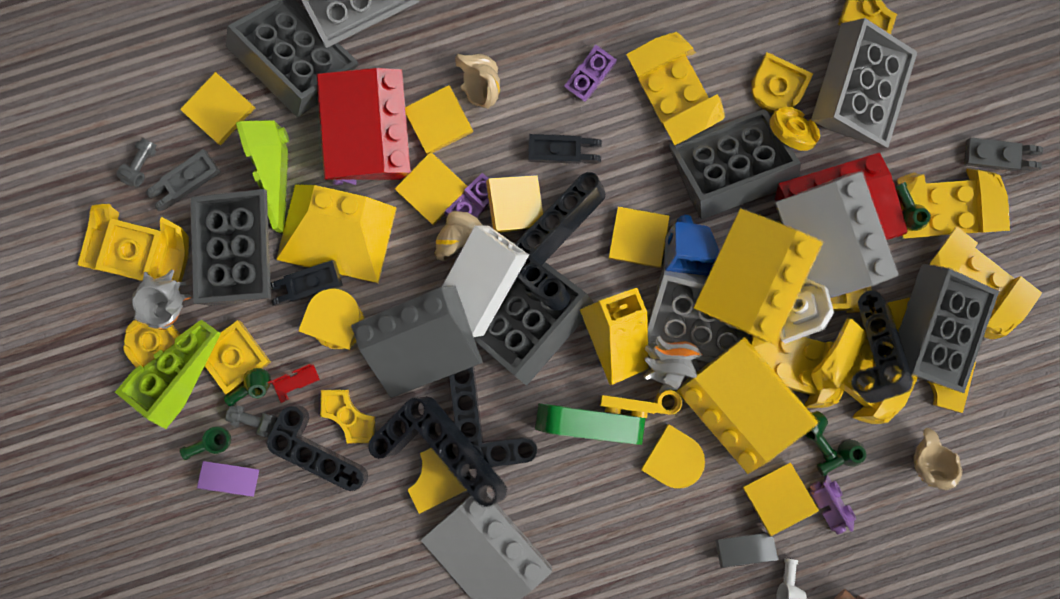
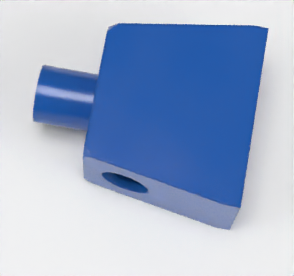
[665,215,720,276]

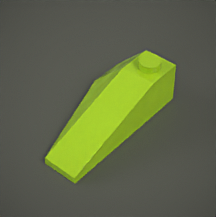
[236,120,289,233]
[115,319,221,429]

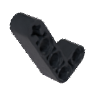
[851,290,913,403]
[267,406,368,491]

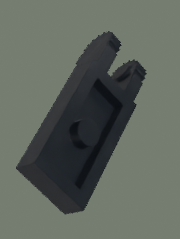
[528,134,602,164]
[270,260,343,306]

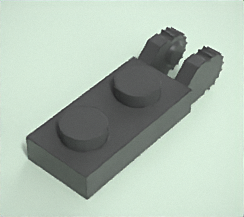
[964,138,1043,171]
[146,149,221,211]

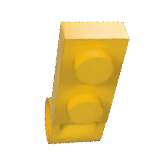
[599,390,682,418]

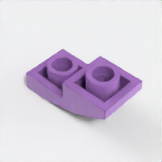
[564,45,617,102]
[445,173,489,218]
[197,461,259,497]

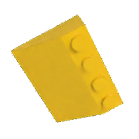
[693,209,823,344]
[677,337,818,474]

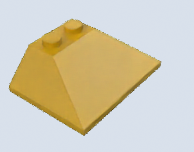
[276,185,397,283]

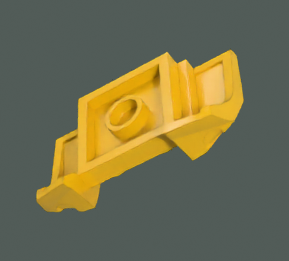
[626,32,725,146]
[897,168,1010,239]
[77,204,189,289]
[929,227,1042,340]
[811,318,917,424]
[750,335,844,408]

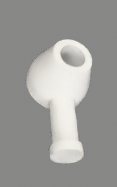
[776,558,807,599]

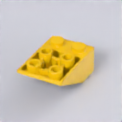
[580,288,649,385]

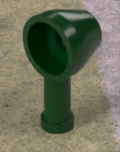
[895,182,930,231]
[224,368,271,407]
[804,411,837,461]
[180,426,231,460]
[817,440,866,476]

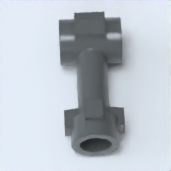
[117,138,157,187]
[226,405,278,438]

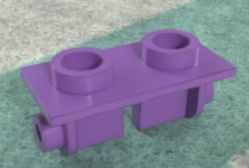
[810,475,856,534]

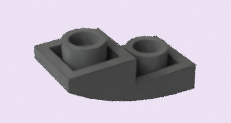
[715,533,778,568]

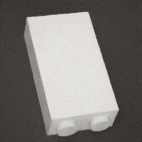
[442,225,529,337]

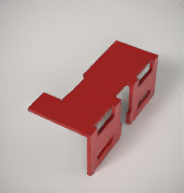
[268,364,320,403]

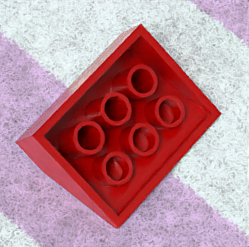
[316,68,411,180]
[775,152,908,240]

